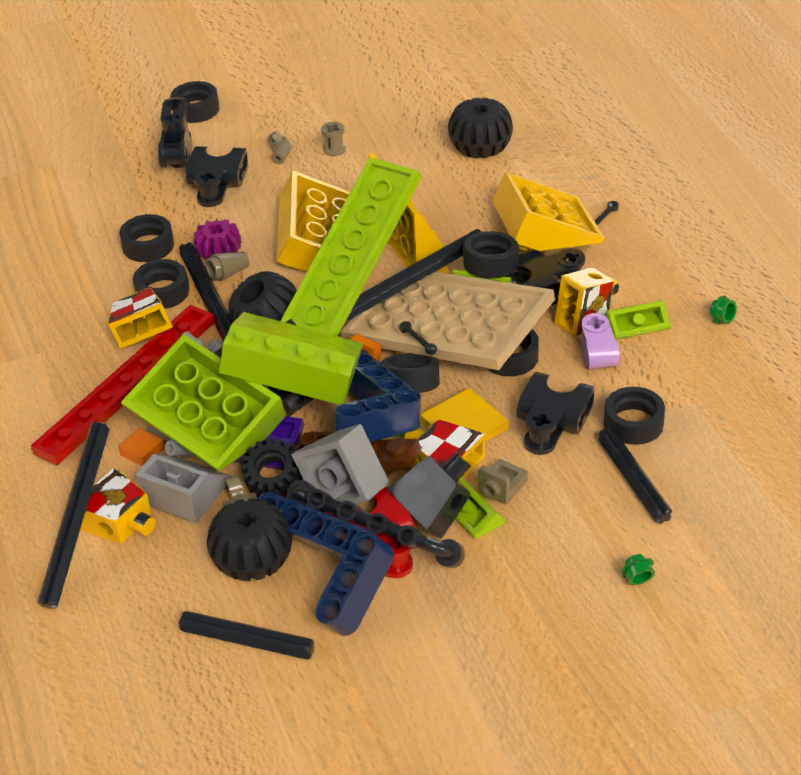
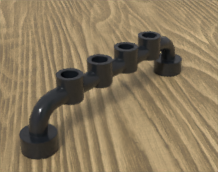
[287,480,465,568]

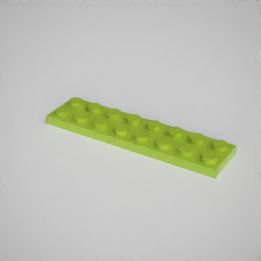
[281,157,422,336]

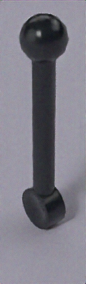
[595,201,619,225]
[399,321,437,355]

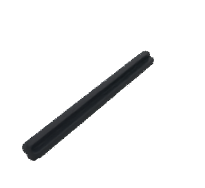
[347,229,481,320]
[179,242,233,341]
[38,422,109,609]

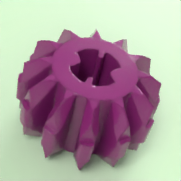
[193,218,242,259]

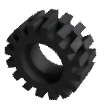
[241,438,303,498]

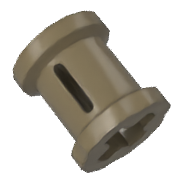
[321,122,346,156]

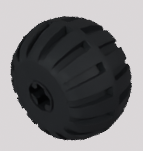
[448,97,513,158]
[228,271,297,322]
[207,498,292,581]

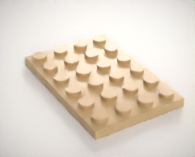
[340,266,555,370]

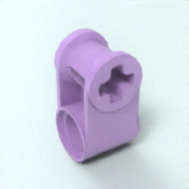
[581,313,620,370]

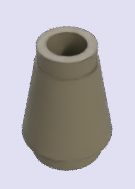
[205,251,249,281]

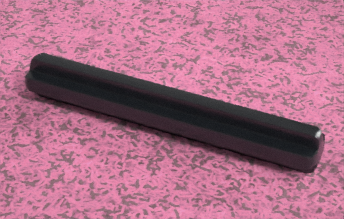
[598,427,672,524]
[179,611,315,660]

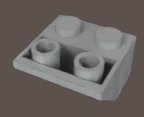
[135,454,231,523]

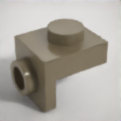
[478,459,528,505]

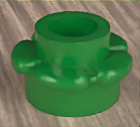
[710,295,737,324]
[621,554,655,585]

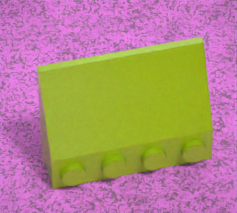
[219,312,364,405]
[121,334,286,472]

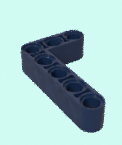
[335,349,421,442]
[257,492,394,636]

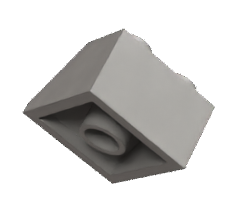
[291,424,390,504]

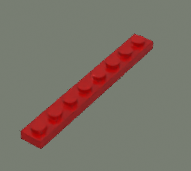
[31,304,215,466]

